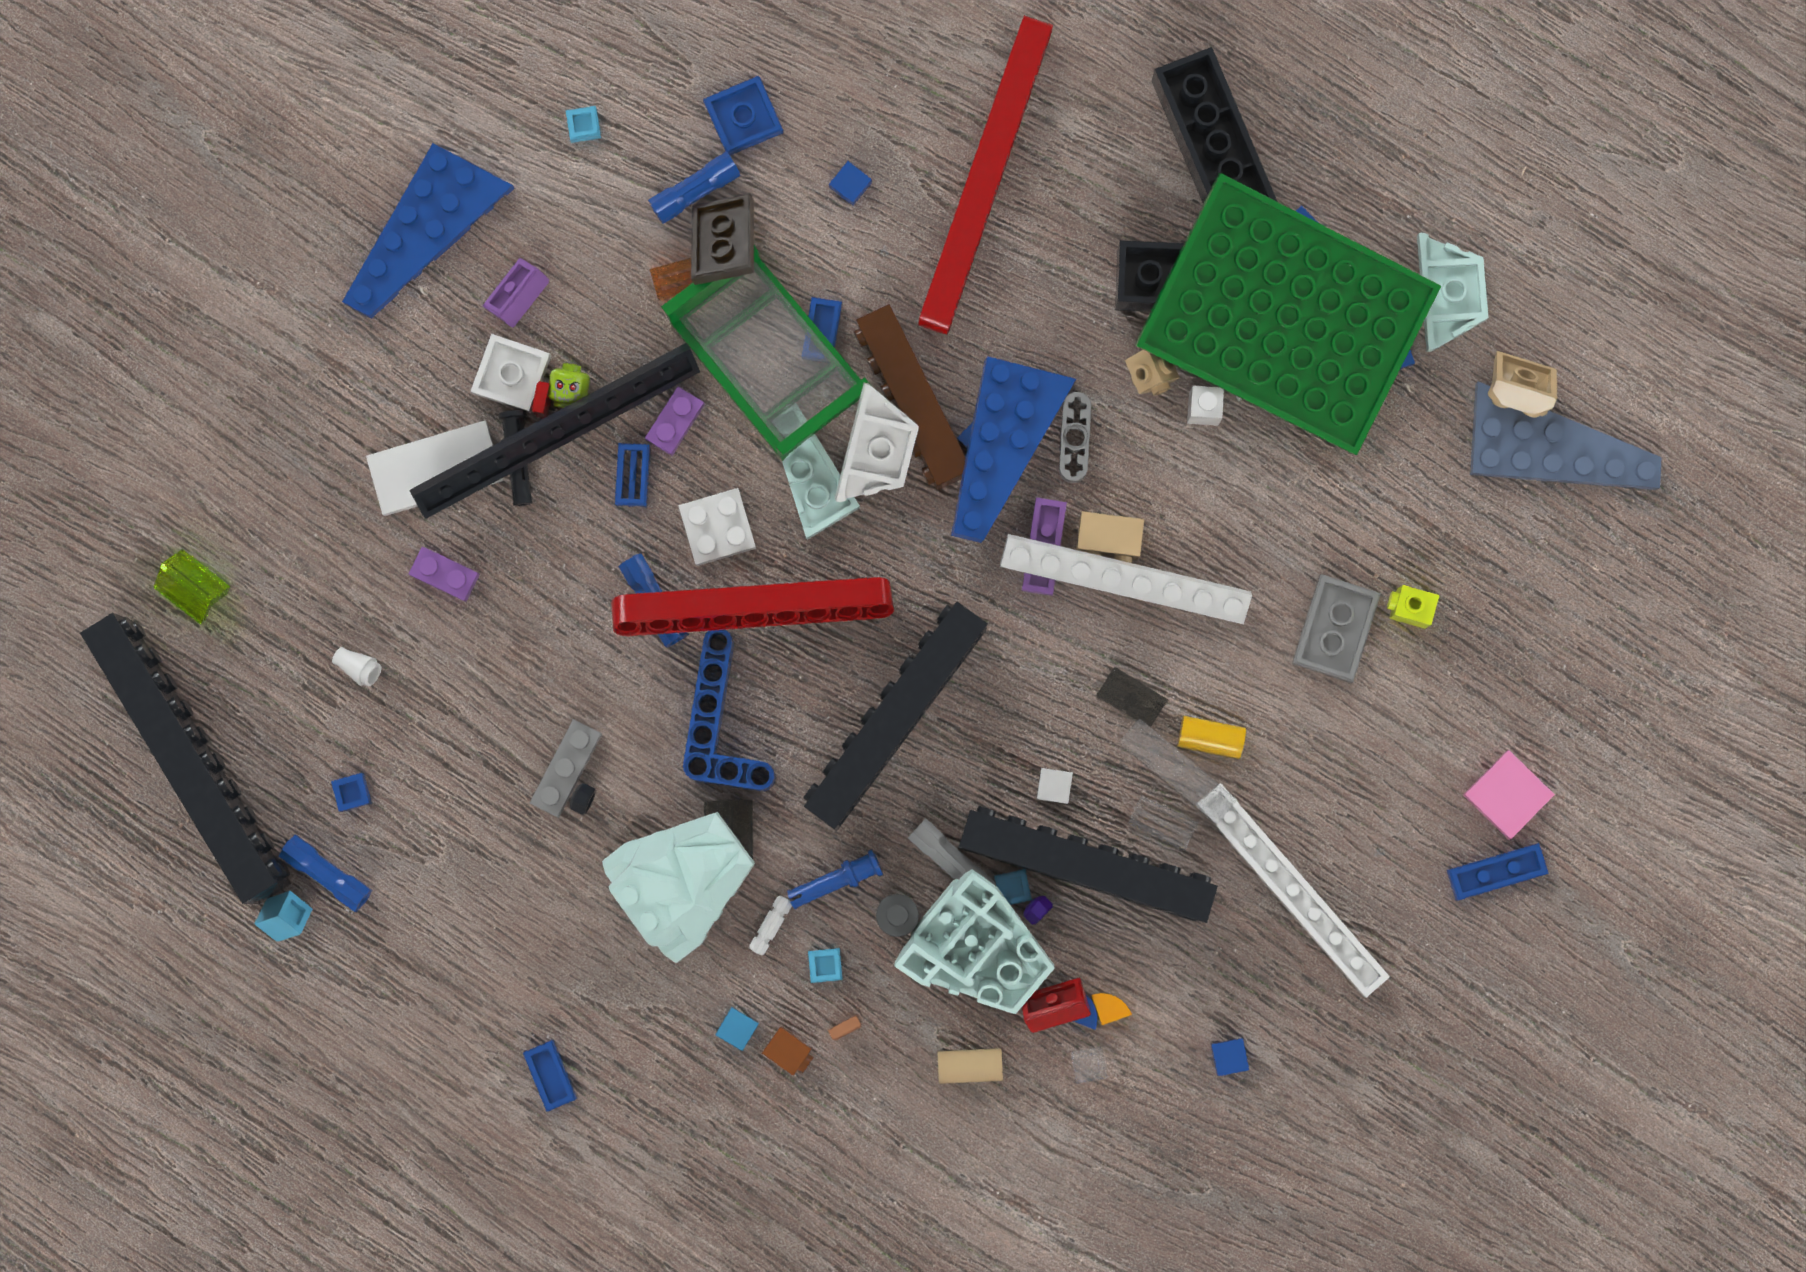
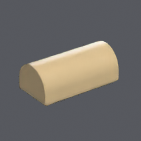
[937,1048,1003,1084]

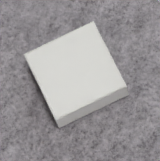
[1036,768,1073,804]

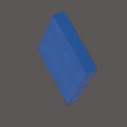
[703,76,784,156]

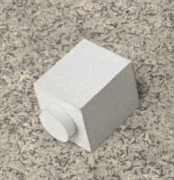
[1187,386,1224,426]

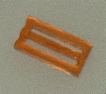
[650,258,693,301]

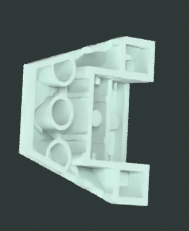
[602,812,755,963]
[894,869,1055,1014]

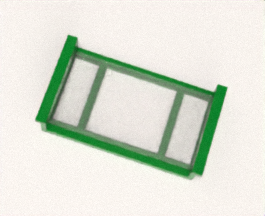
[661,245,872,461]

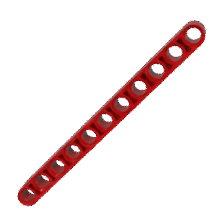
[918,15,1053,335]

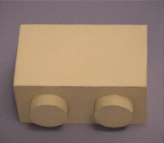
[1076,511,1144,563]

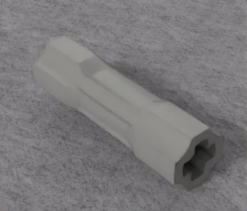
[908,818,995,885]

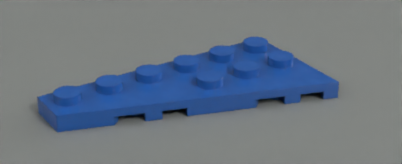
[342,143,515,319]
[951,356,1076,543]

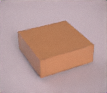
[828,1014,862,1041]

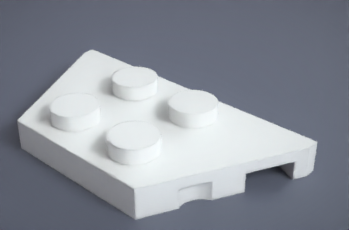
[835,383,919,502]

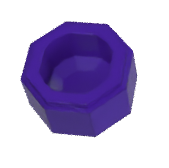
[1023,896,1053,925]

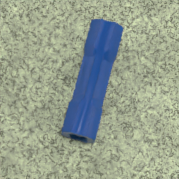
[648,152,741,224]
[618,553,689,648]
[278,834,373,912]

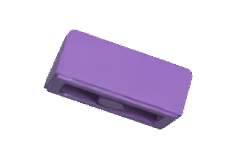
[482,258,549,328]

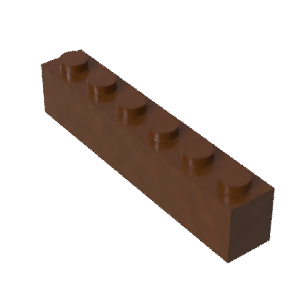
[853,304,966,491]

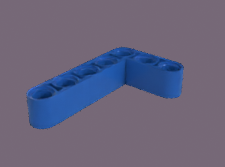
[683,629,776,791]

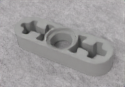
[1059,392,1091,484]

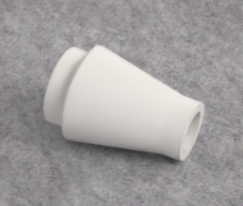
[332,647,382,687]

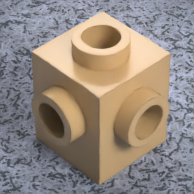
[1125,350,1180,396]

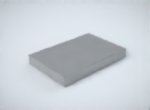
[1292,574,1381,683]

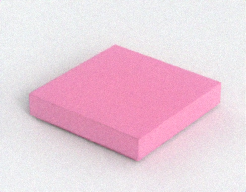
[1463,750,1555,840]

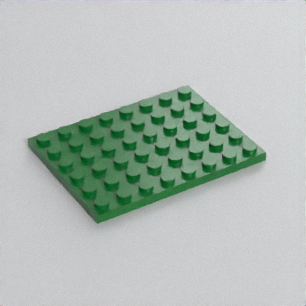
[1135,173,1441,455]

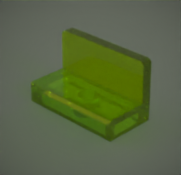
[154,549,230,624]

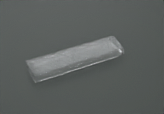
[1119,718,1237,825]

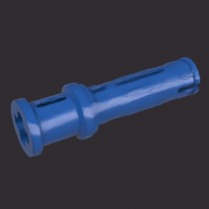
[787,849,883,909]

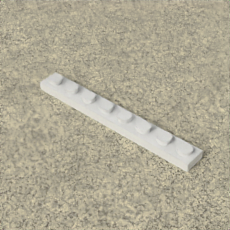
[1000,534,1252,624]
[1196,783,1390,998]

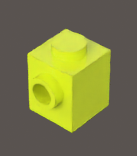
[1387,585,1439,629]

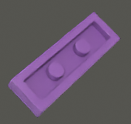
[1022,498,1067,596]

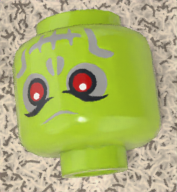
[548,363,590,408]

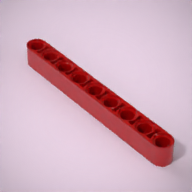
[611,577,894,636]

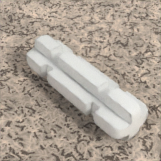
[749,895,792,955]

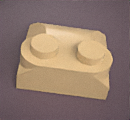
[1488,351,1557,418]

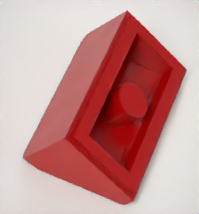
[1022,977,1091,1033]

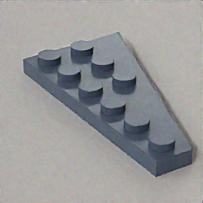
[1470,381,1662,490]

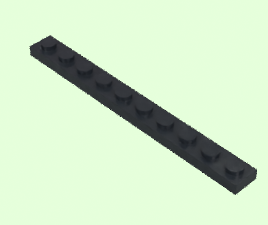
[409,343,700,519]

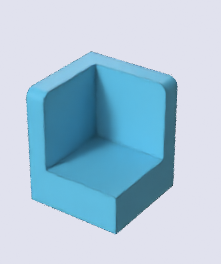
[254,891,313,942]

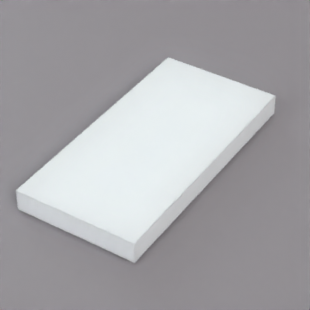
[366,420,504,516]

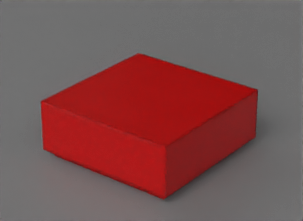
[532,381,552,419]

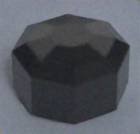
[570,783,597,815]

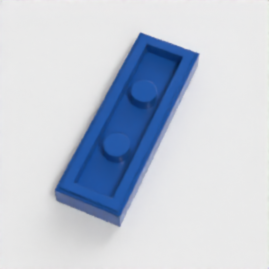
[1446,843,1549,901]

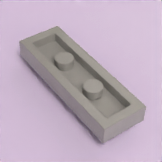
[530,719,602,818]

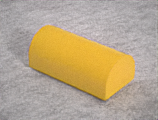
[1177,716,1246,759]

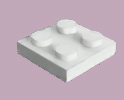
[470,334,551,413]
[678,488,756,566]

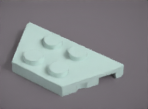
[1417,233,1489,352]

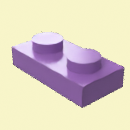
[645,387,705,456]
[408,546,480,602]

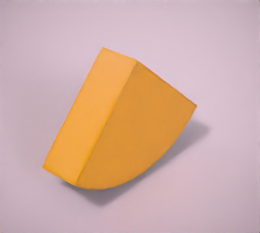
[1091,993,1132,1025]

